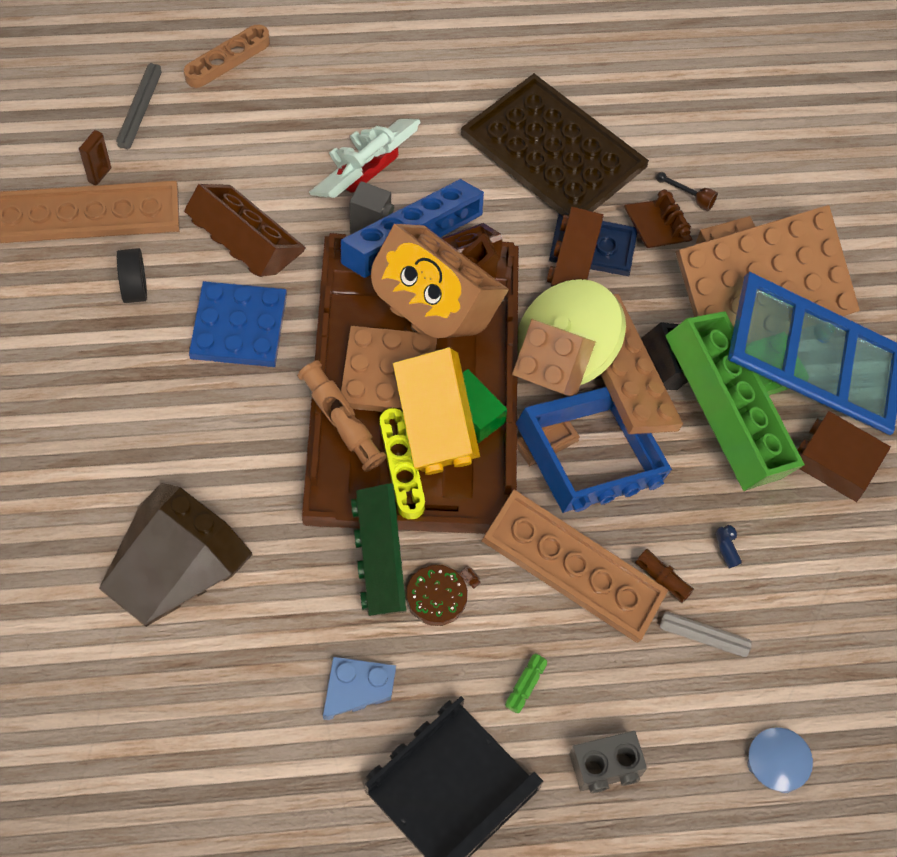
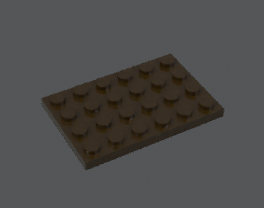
[461,73,649,216]

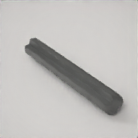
[116,63,162,150]

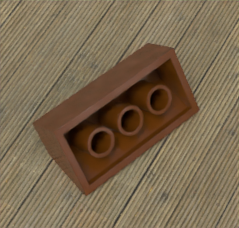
[184,184,306,277]

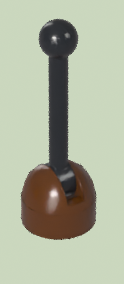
[656,172,718,211]

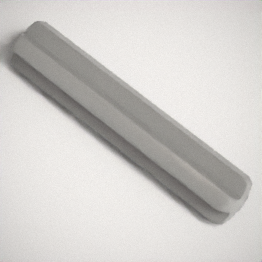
[660,612,752,657]

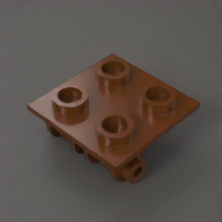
[624,189,693,248]

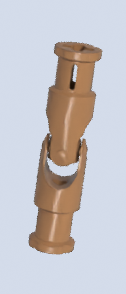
[297,360,387,472]

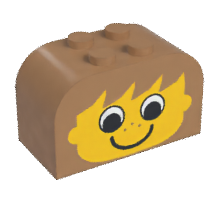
[371,224,509,338]

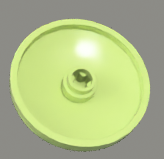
[518,279,626,385]

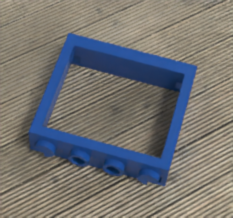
[516,387,672,513]

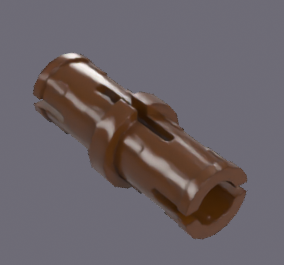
[635,548,694,604]

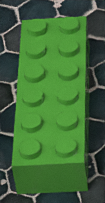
[665,311,805,491]

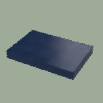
[549,213,637,277]

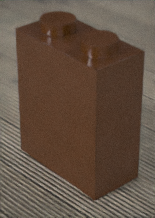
[797,411,891,503]

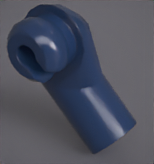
[715,525,742,569]

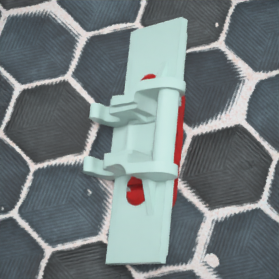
[309,119,421,198]

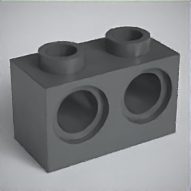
[569,731,647,793]

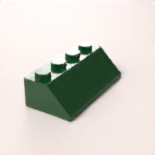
[351,483,407,616]

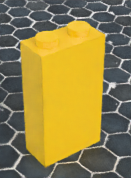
[393,347,480,475]

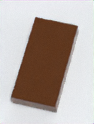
[79,130,112,186]

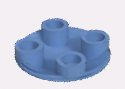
[747,727,813,793]

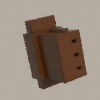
[460,566,481,589]

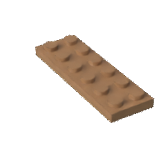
[601,294,683,434]
[481,490,668,643]

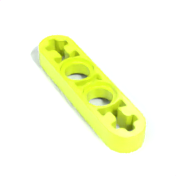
[380,408,425,519]

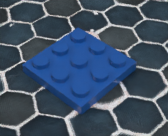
[189,281,287,367]

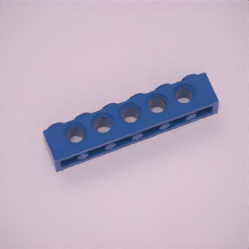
[341,179,484,278]

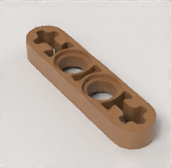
[184,25,270,88]

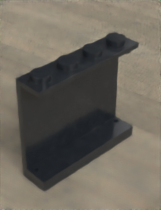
[365,696,544,857]

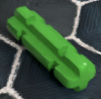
[505,654,547,713]

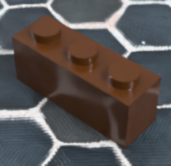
[547,207,604,287]

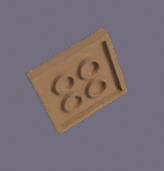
[339,326,437,412]

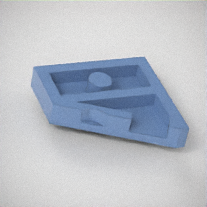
[323,657,396,720]

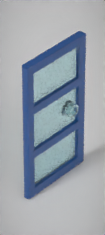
[728,272,897,435]

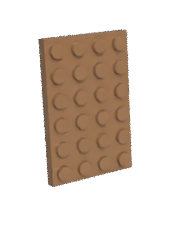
[675,205,860,344]

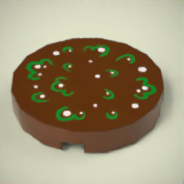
[406,565,468,626]

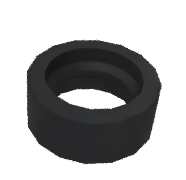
[116,248,147,303]

